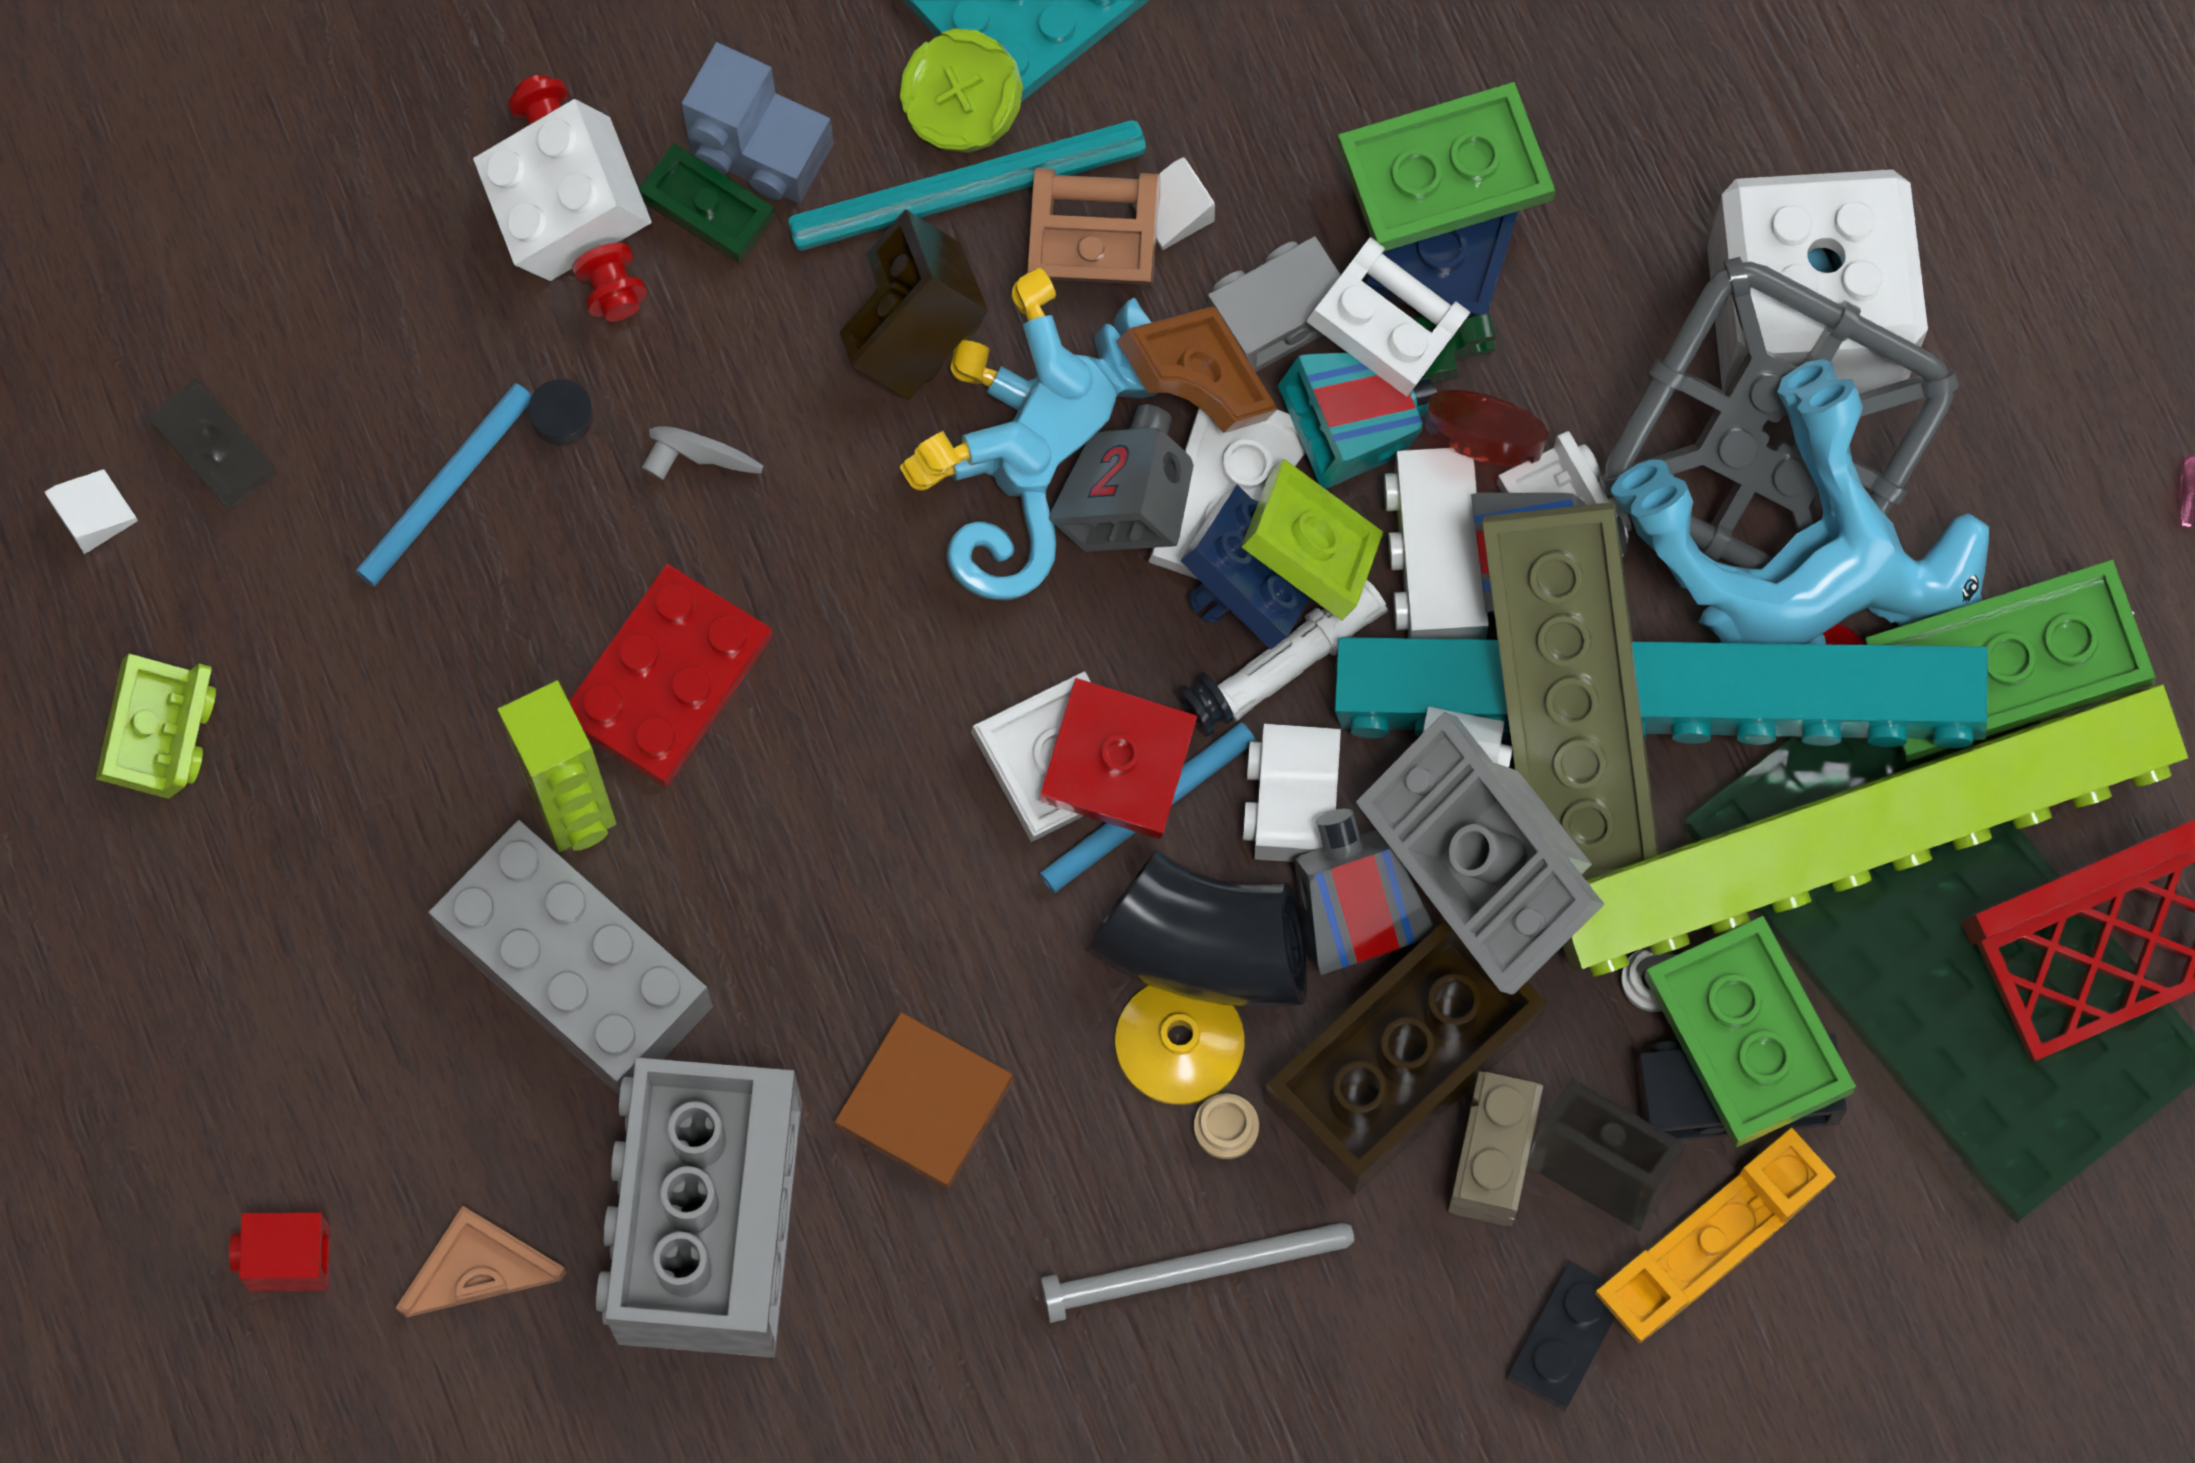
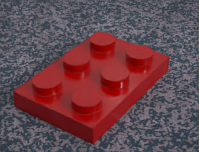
[569,564,773,788]

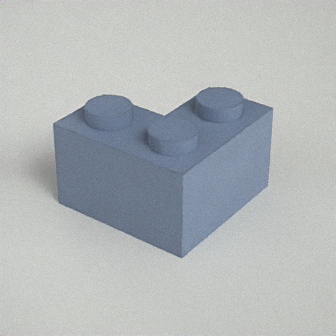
[682,42,834,204]

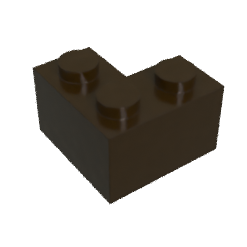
[840,209,989,400]

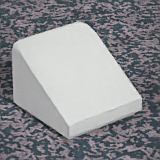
[1131,157,1215,251]
[45,469,138,554]

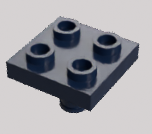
[1180,484,1310,650]

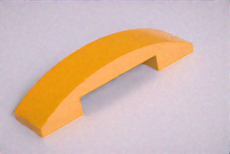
[1595,1128,1836,1344]

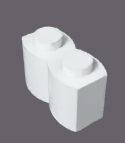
[1243,724,1341,862]

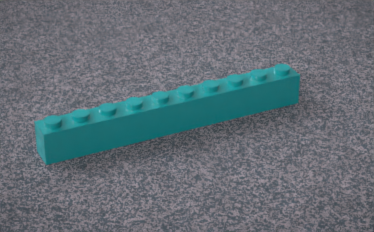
[1335,638,1988,748]

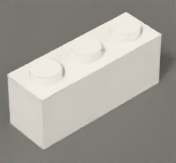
[1384,447,1488,640]

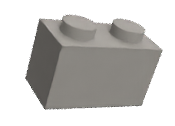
[1208,236,1341,372]

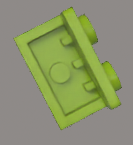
[96,654,216,799]

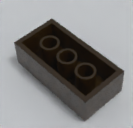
[1265,920,1548,1195]

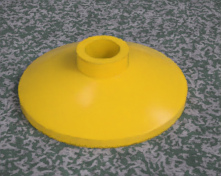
[1115,985,1245,1105]

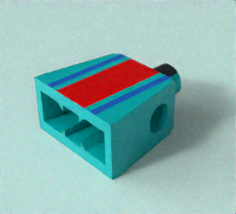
[1278,353,1439,488]

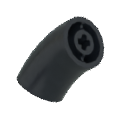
[1085,850,1307,1007]

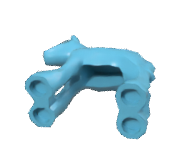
[1611,359,1989,645]

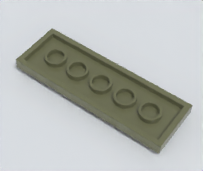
[1483,502,1659,880]

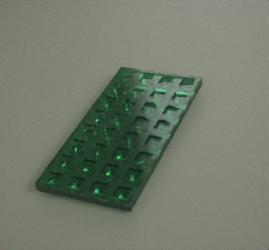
[1683,736,2195,1224]

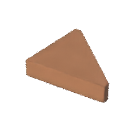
[396,1206,567,1317]

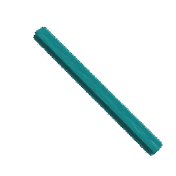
[789,120,1146,251]

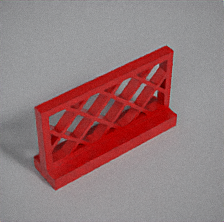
[1961,820,2195,1063]

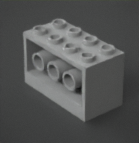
[596,1057,802,1358]

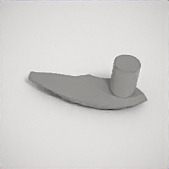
[641,426,763,480]

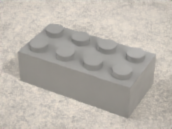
[428,820,713,1096]

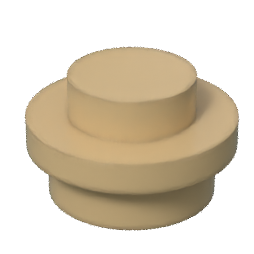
[1194,1093,1259,1159]

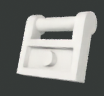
[1306,237,1470,397]

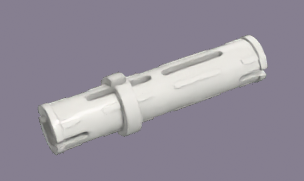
[1217,580,1388,722]

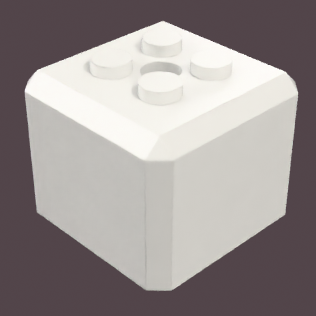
[1707,169,1928,394]

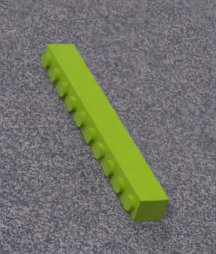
[1563,684,2188,977]

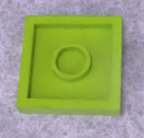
[1241,459,1383,621]

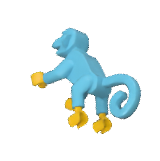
[900,268,1157,601]

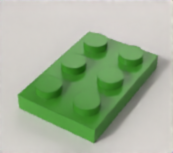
[1337,82,1556,252]
[1645,916,1856,1148]

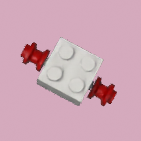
[473,75,652,322]

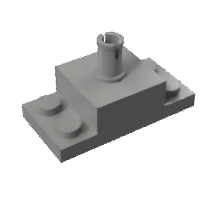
[1356,712,1604,995]

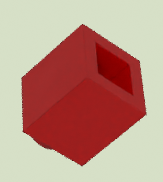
[229,1213,331,1292]

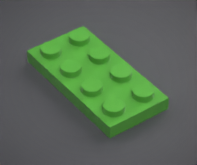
[1866,560,2156,762]

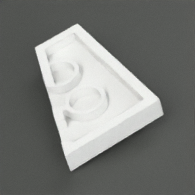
[1148,407,1306,579]

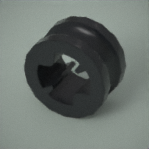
[1175,672,1234,737]

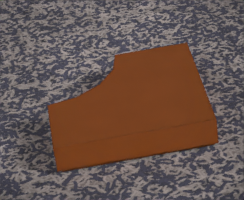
[1117,306,1278,433]

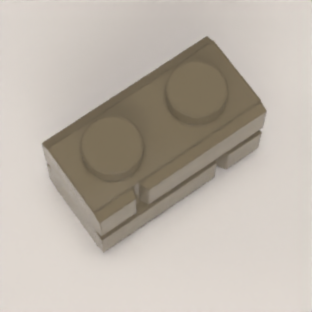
[1448,1072,1543,1226]

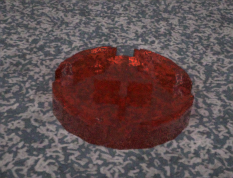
[1422,390,1549,466]

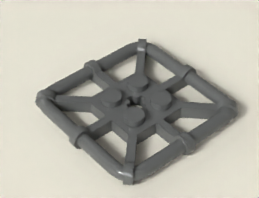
[1600,257,1959,569]

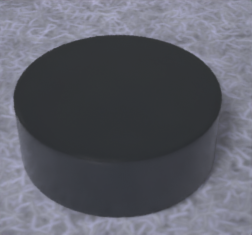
[529,379,593,445]

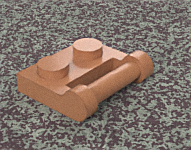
[1028,168,1160,285]

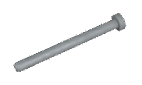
[1040,1222,1354,1323]

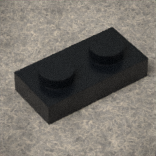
[1507,1261,1616,1412]

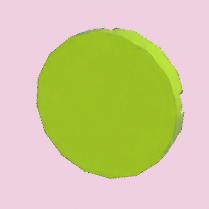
[900,29,1023,153]

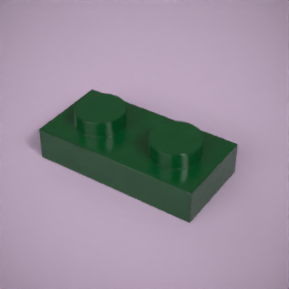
[639,143,776,264]

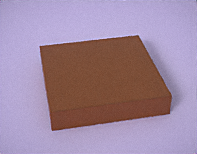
[835,1012,1014,1191]

